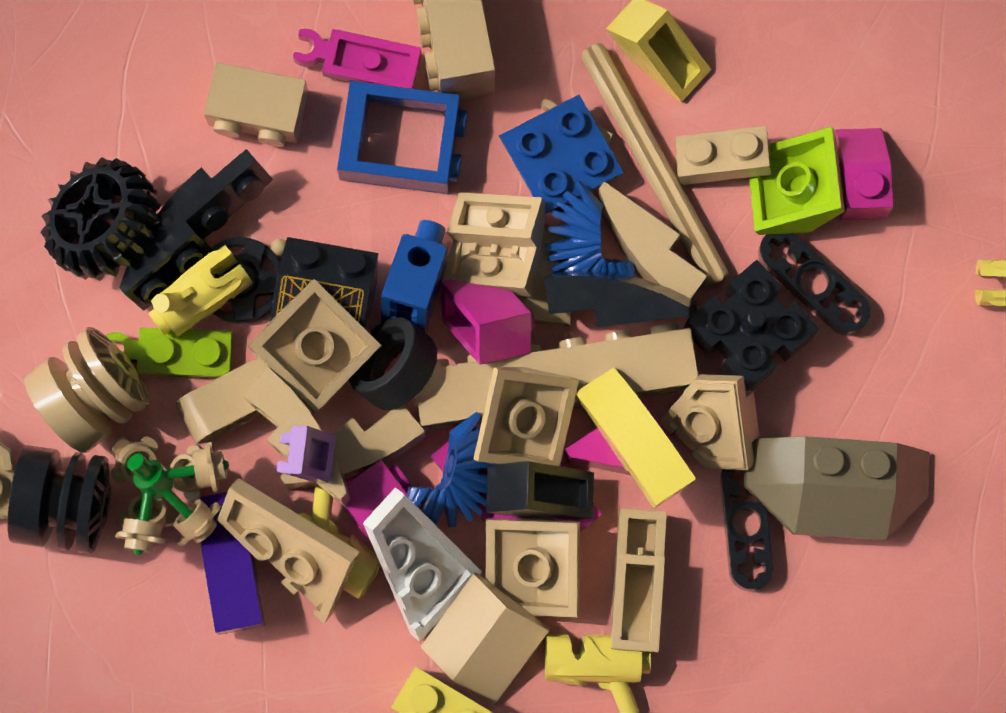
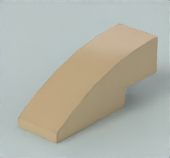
[597,182,707,299]
[243,367,351,507]
[280,405,426,489]
[611,508,667,653]

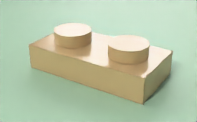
[675,126,771,185]

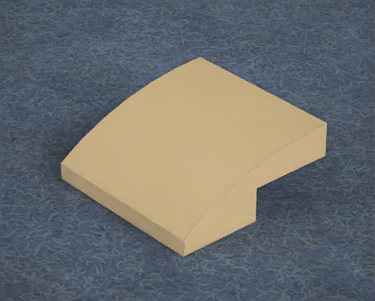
[441,192,545,297]

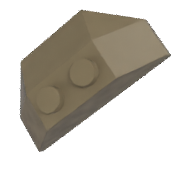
[744,436,930,541]

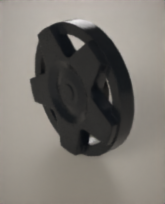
[211,237,280,324]

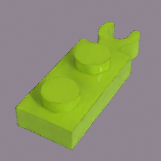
[106,327,234,379]

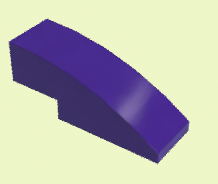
[200,492,266,635]

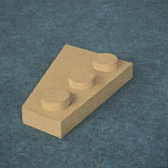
[217,478,360,624]

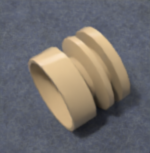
[24,327,150,453]

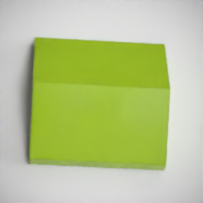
[749,126,845,235]

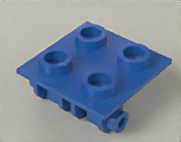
[499,94,624,214]

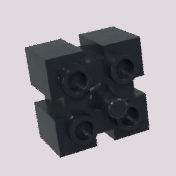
[684,260,819,391]

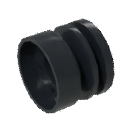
[7,445,111,555]

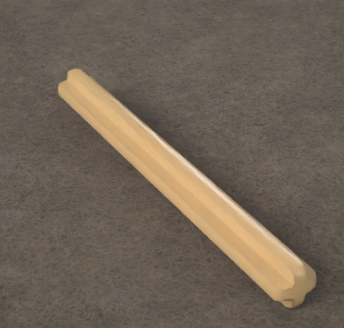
[582,43,728,287]

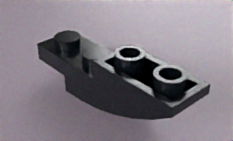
[119,149,274,311]

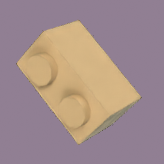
[204,62,309,147]

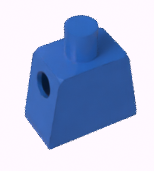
[381,220,448,333]

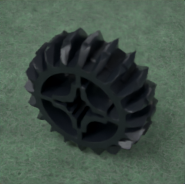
[40,157,162,281]

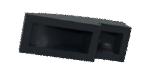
[544,271,697,327]

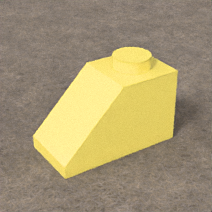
[606,0,712,102]

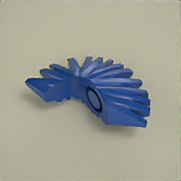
[545,181,636,277]
[406,412,496,528]

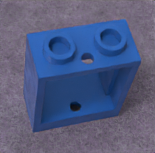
[337,81,468,194]

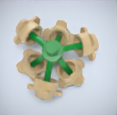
[111,436,229,555]

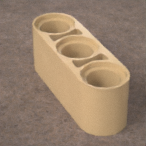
[176,357,268,445]

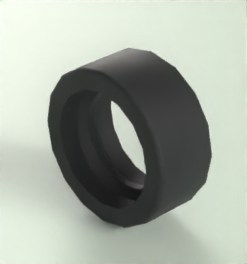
[349,317,438,410]

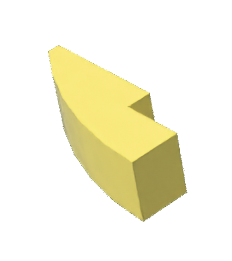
[576,367,696,509]

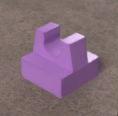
[276,426,336,483]

